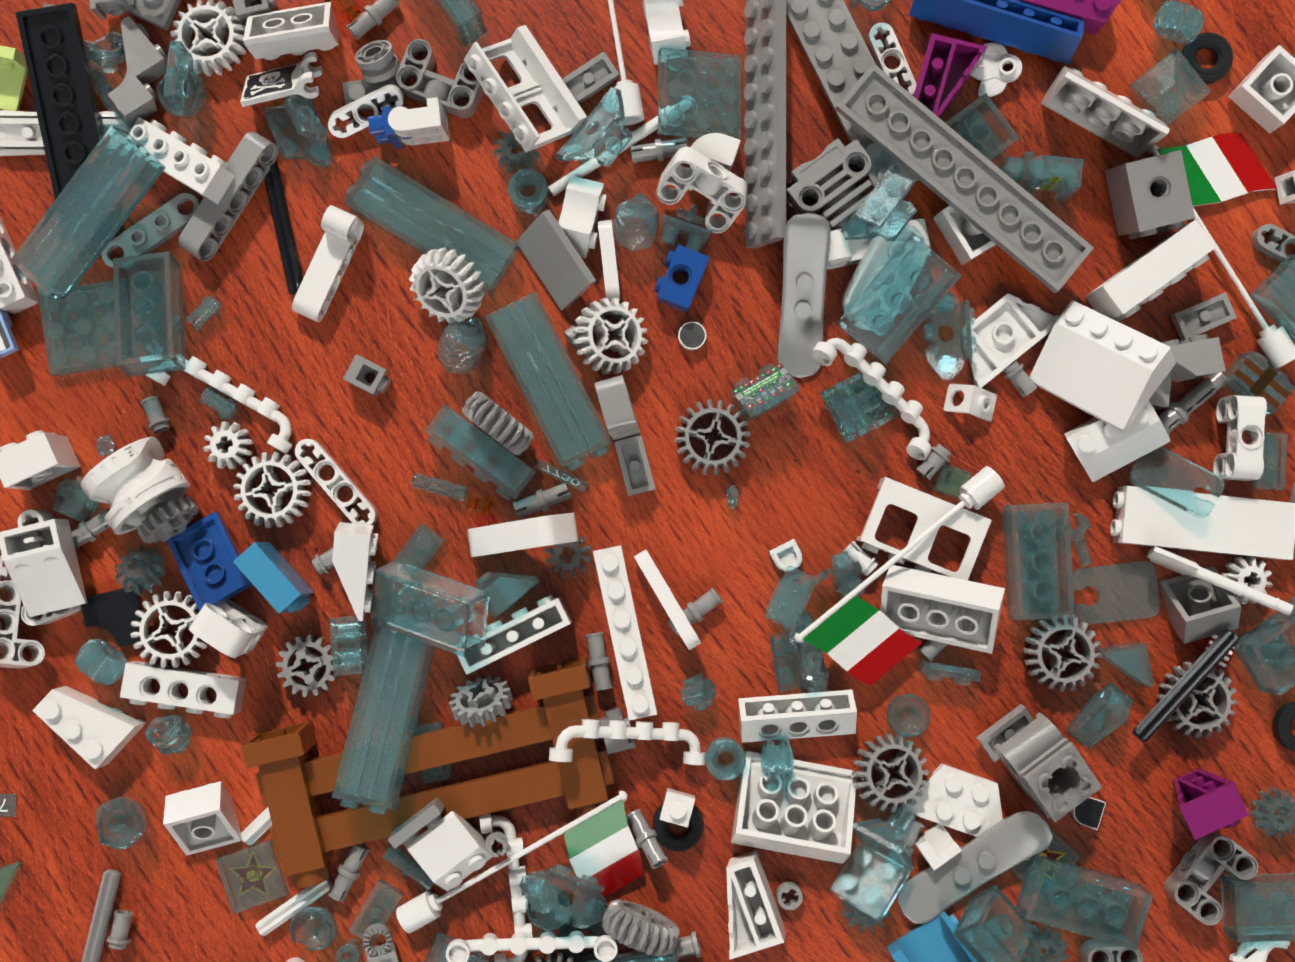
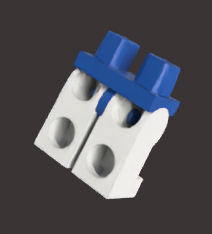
[368,97,450,149]

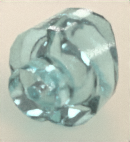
[84,31,126,73]
[145,715,192,755]

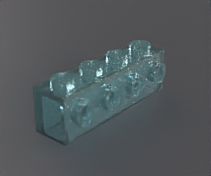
[424,404,538,501]

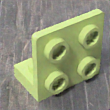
[0,45,28,111]

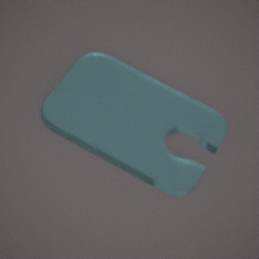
[1129,447,1225,518]
[1071,561,1160,624]

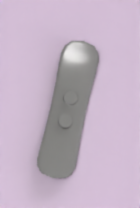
[777,213,831,378]
[898,811,1053,924]

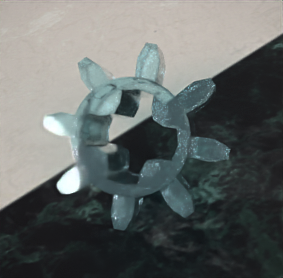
[681,674,716,712]

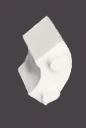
[642,0,691,65]
[558,176,607,259]

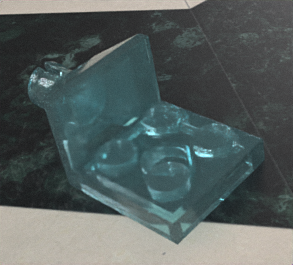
[830,805,915,922]

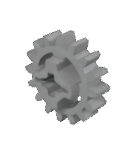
[137,495,199,544]
[276,634,340,697]
[449,675,513,727]

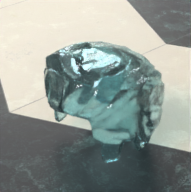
[157,65,207,118]
[613,193,659,251]
[438,318,488,374]
[95,797,147,850]

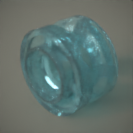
[508,169,549,213]
[705,737,746,780]
[760,739,794,781]

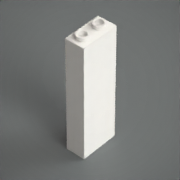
[1110,486,1295,560]

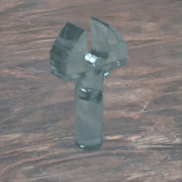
[1059,513,1092,566]

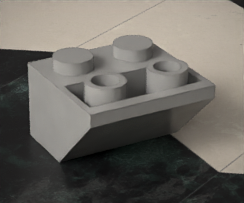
[1162,334,1226,383]

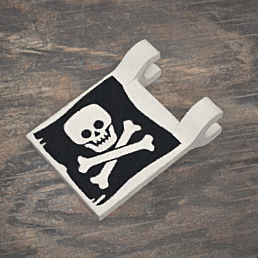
[240,52,323,107]

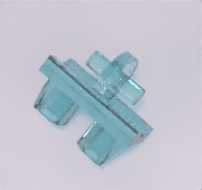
[661,204,712,253]
[831,551,865,598]

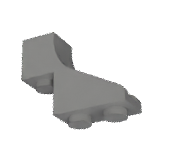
[107,16,168,128]

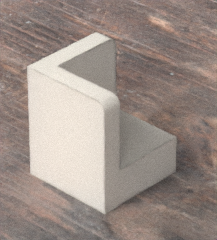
[915,823,962,870]

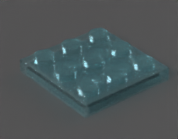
[658,47,741,139]
[38,279,137,376]

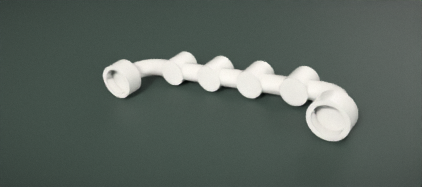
[811,338,932,461]
[144,356,292,454]
[549,719,706,765]
[479,813,533,962]
[446,931,617,962]

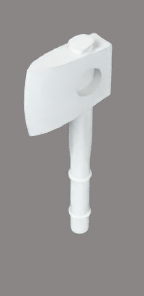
[1147,546,1294,616]

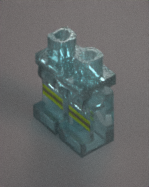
[1000,151,1084,201]

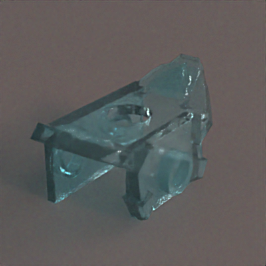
[557,87,632,167]
[262,94,334,168]
[840,162,917,242]
[922,289,976,380]
[765,565,832,651]
[770,610,829,693]
[519,864,607,929]

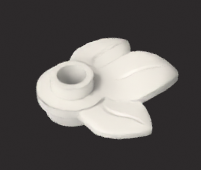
[971,42,1022,98]

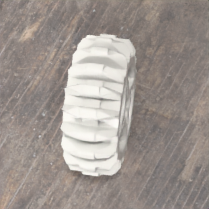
[170,0,246,77]
[409,247,485,324]
[572,298,648,374]
[233,452,312,528]
[131,591,208,668]

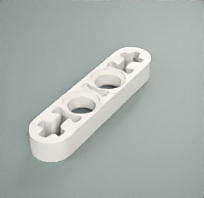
[295,439,378,525]
[634,549,701,650]

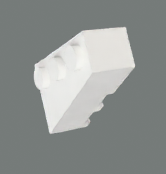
[32,686,147,769]
[726,850,786,960]

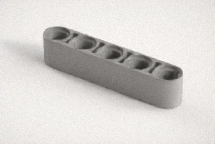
[178,132,279,261]

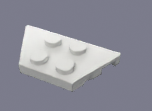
[962,294,1060,388]
[901,763,1003,837]

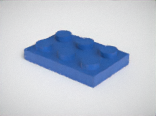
[167,511,253,612]

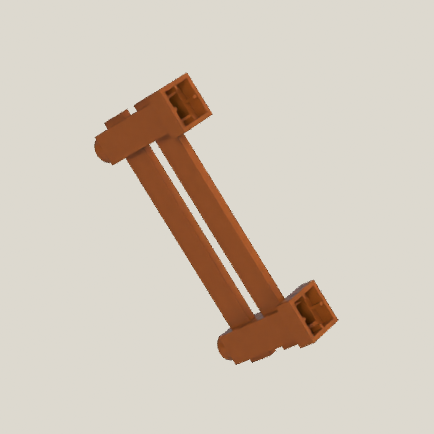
[241,656,614,888]

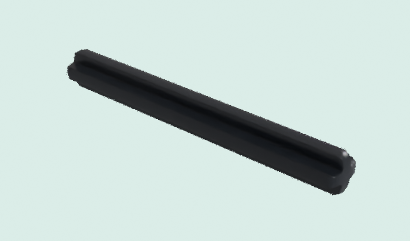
[264,160,303,295]
[1132,629,1239,743]

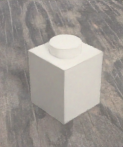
[660,788,695,828]

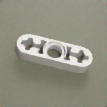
[867,23,916,95]
[328,84,404,138]
[598,220,621,301]

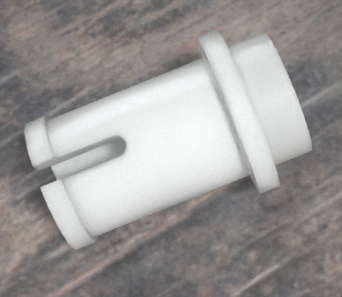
[841,541,878,577]

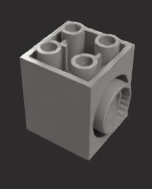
[1104,150,1195,239]

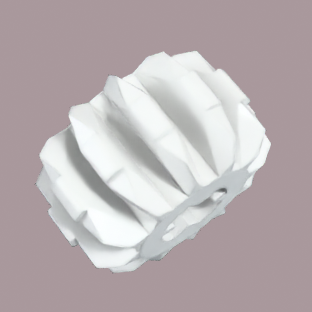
[203,421,254,470]
[1221,556,1273,604]

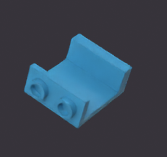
[886,911,979,962]

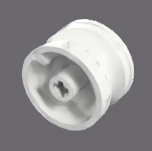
[80,437,190,535]

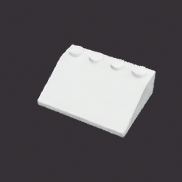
[1040,66,1170,158]
[1029,300,1176,432]
[731,751,857,864]

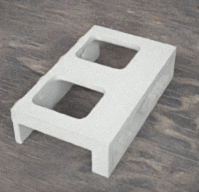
[464,25,587,153]
[856,477,991,581]

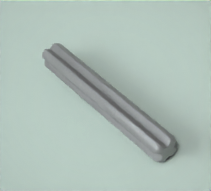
[81,869,121,962]

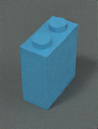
[233,542,314,614]

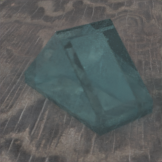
[1095,641,1154,688]

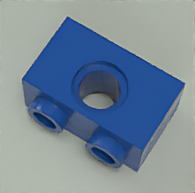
[654,244,710,314]

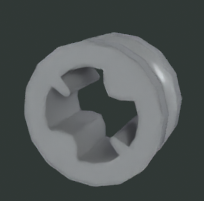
[776,881,803,910]

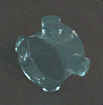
[96,434,114,457]
[726,485,739,509]

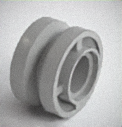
[355,40,400,83]

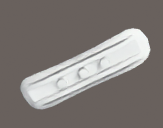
[0,110,134,158]

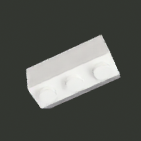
[243,2,340,60]
[1064,400,1171,482]

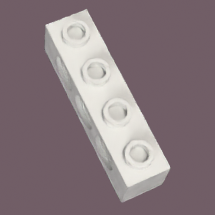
[0,216,40,314]
[120,661,247,718]
[738,690,857,743]

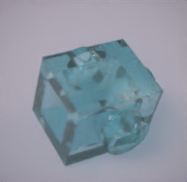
[51,475,100,521]

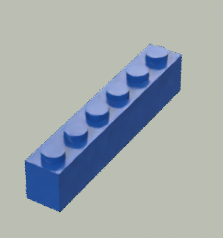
[909,0,1085,64]

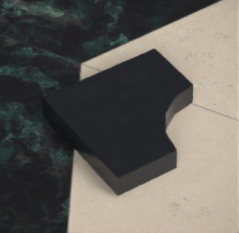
[81,585,144,647]

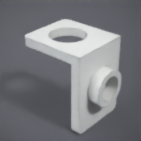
[943,384,997,421]

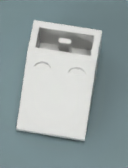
[0,519,87,617]
[332,522,379,621]

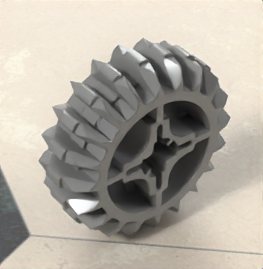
[462,391,534,455]
[675,399,751,476]
[1022,614,1102,692]
[1157,661,1238,739]
[851,734,930,813]
[602,899,680,957]

